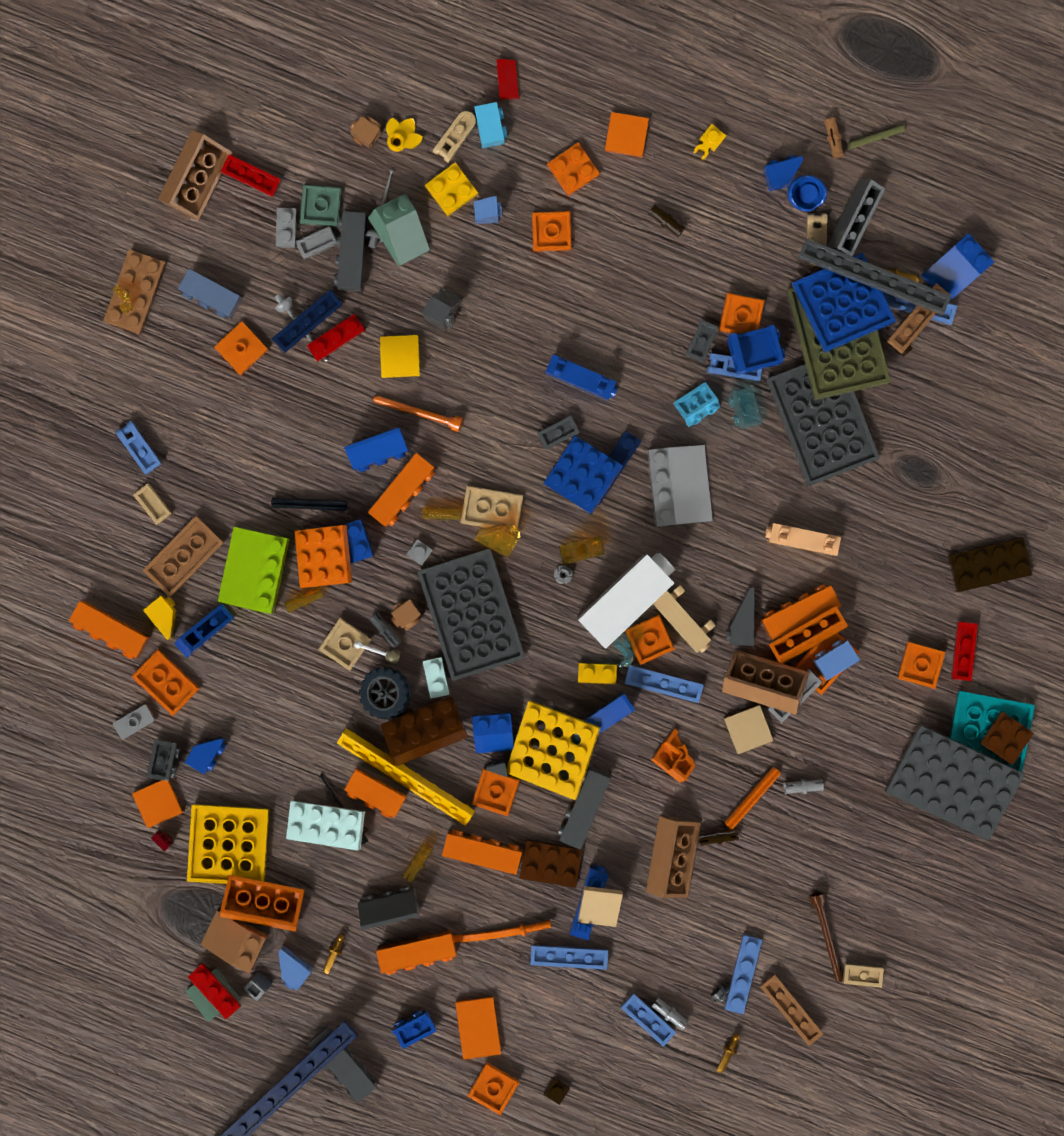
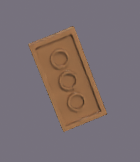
[103,249,166,335]
[142,516,224,597]

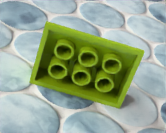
[218,527,290,614]

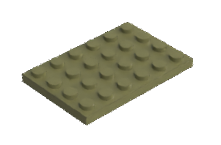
[787,288,891,400]

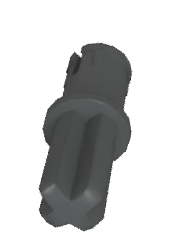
[369,612,402,648]

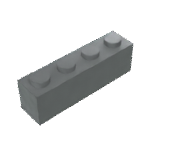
[827,179,885,256]
[334,211,367,292]
[557,768,611,850]
[309,1024,378,1103]

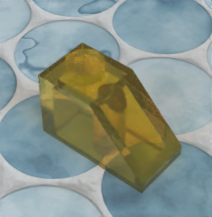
[474,523,520,557]
[559,536,605,565]

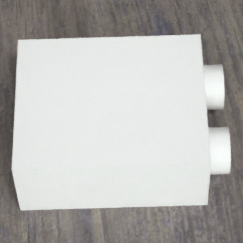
[577,553,676,649]

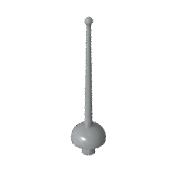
[365,169,394,249]
[274,293,328,362]

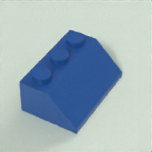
[344,428,409,473]

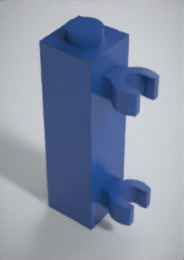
[545,354,618,401]
[570,864,609,940]

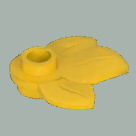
[386,118,423,152]

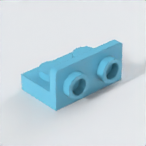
[673,382,720,427]

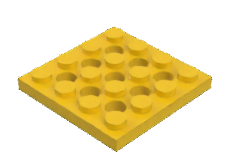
[506,700,601,800]
[187,804,269,884]

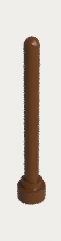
[809,892,843,982]

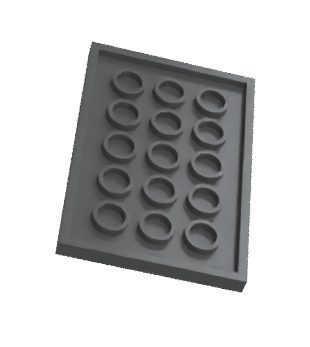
[766,364,880,487]
[417,548,525,681]
[885,724,1025,841]

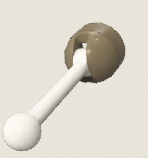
[354,641,401,665]

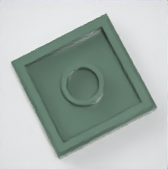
[300,185,342,227]
[185,967,239,1022]

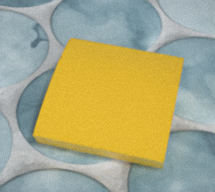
[380,335,420,378]

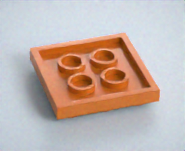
[294,525,352,588]

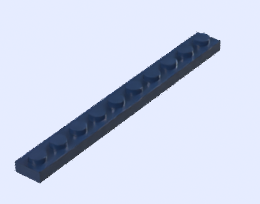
[220,1020,358,1136]

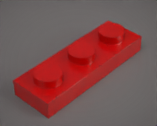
[220,154,281,197]
[306,314,365,363]
[951,622,978,681]
[188,963,241,1019]

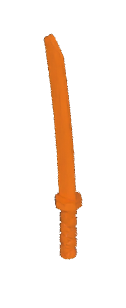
[453,920,552,943]

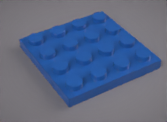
[792,252,896,353]

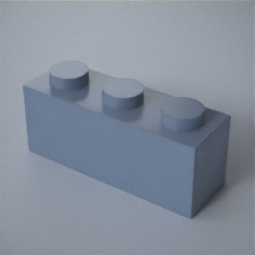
[178,269,243,319]

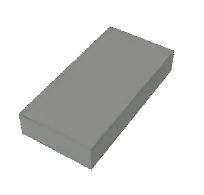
[295,226,337,260]

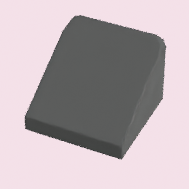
[486,761,508,777]
[243,971,272,1001]

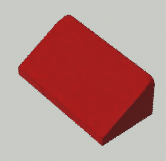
[496,59,519,101]

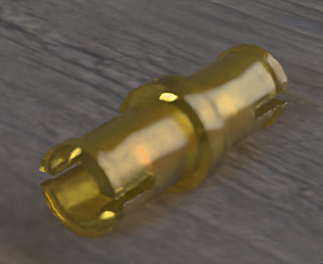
[422,506,461,521]
[284,586,324,613]
[402,844,433,883]

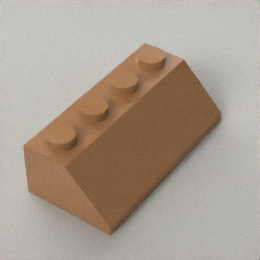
[158,131,232,221]
[722,650,810,715]
[646,816,701,898]

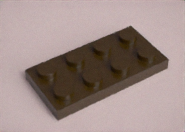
[948,538,1032,592]

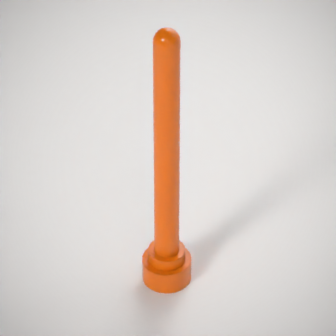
[373,396,463,432]

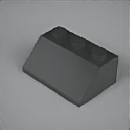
[358,886,420,930]

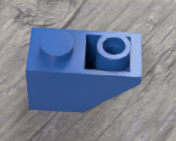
[763,155,803,192]
[184,737,226,774]

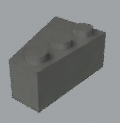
[422,288,464,332]

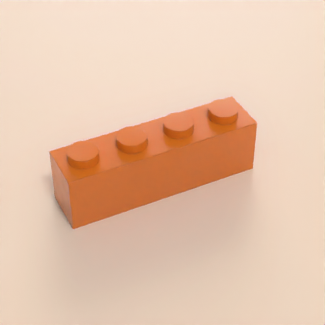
[368,453,435,527]
[760,584,841,641]
[68,600,151,659]
[769,606,848,664]
[442,829,522,875]
[376,930,457,975]

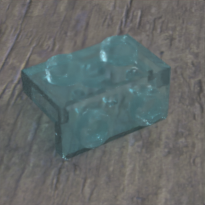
[728,387,762,430]
[612,637,634,668]

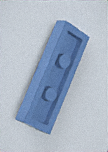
[621,992,676,1047]

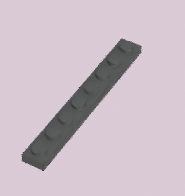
[798,238,951,315]

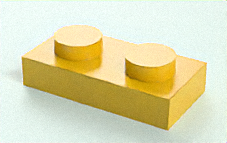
[578,663,617,684]

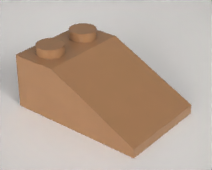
[201,910,269,973]

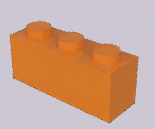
[344,768,407,818]

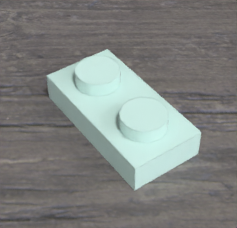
[423,657,449,699]

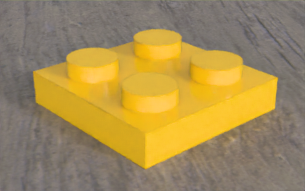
[425,162,478,217]

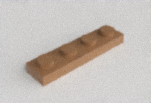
[887,283,951,354]
[759,974,823,1046]

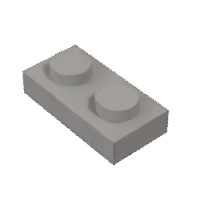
[276,208,297,248]

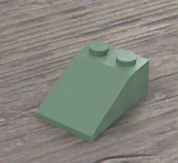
[368,194,430,267]

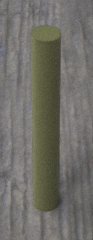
[848,124,905,150]

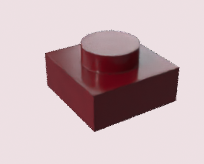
[151,830,173,852]

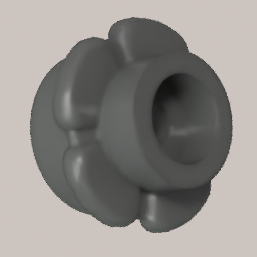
[711,985,728,1003]

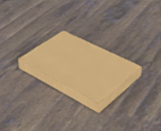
[460,486,523,533]

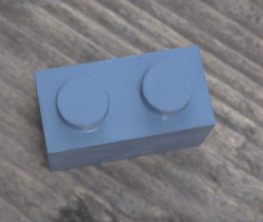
[813,639,860,681]

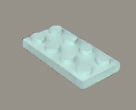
[286,800,365,851]

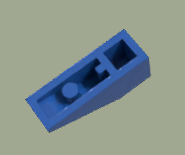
[175,604,234,658]

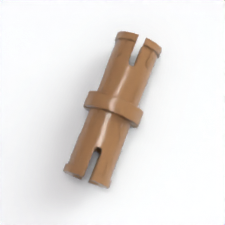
[824,117,844,159]

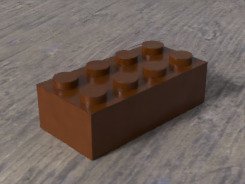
[380,696,469,766]

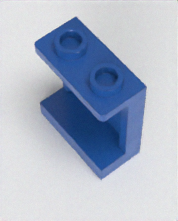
[727,324,785,375]

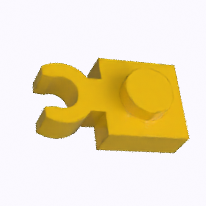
[693,124,727,160]

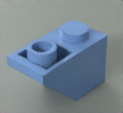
[474,196,502,224]

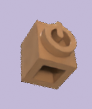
[350,116,382,149]
[391,599,422,631]

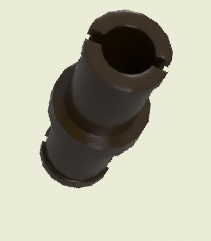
[648,204,685,237]
[698,828,739,846]

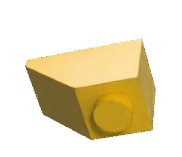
[143,595,177,640]

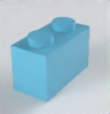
[474,102,508,148]

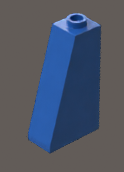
[572,692,635,744]

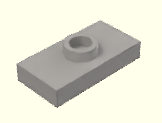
[113,704,156,740]

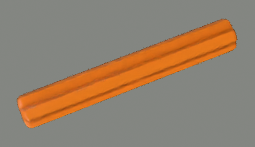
[725,767,781,829]

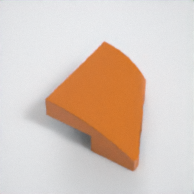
[651,729,696,783]

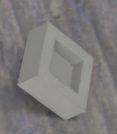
[406,539,433,566]

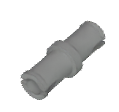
[783,778,824,795]
[651,997,689,1031]

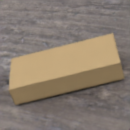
[133,483,173,525]

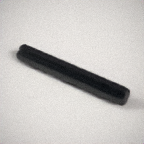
[271,497,347,511]

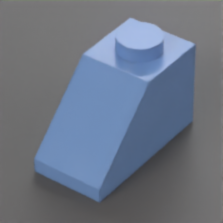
[279,945,313,991]

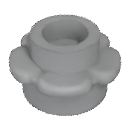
[554,565,573,584]

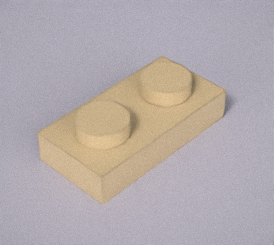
[843,963,884,988]

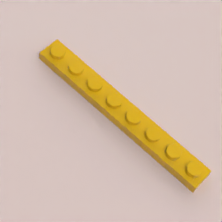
[337,728,475,826]

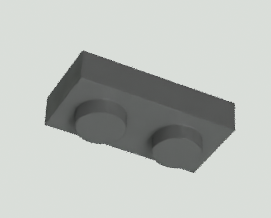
[685,319,719,363]
[537,416,580,450]

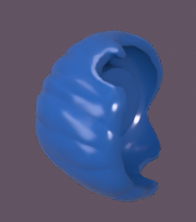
[787,175,827,212]

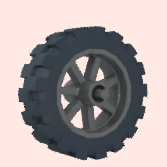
[359,667,412,719]

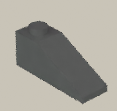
[726,588,754,646]

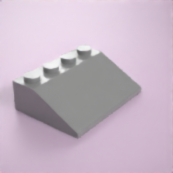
[647,445,713,527]

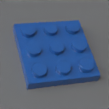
[543,436,623,515]

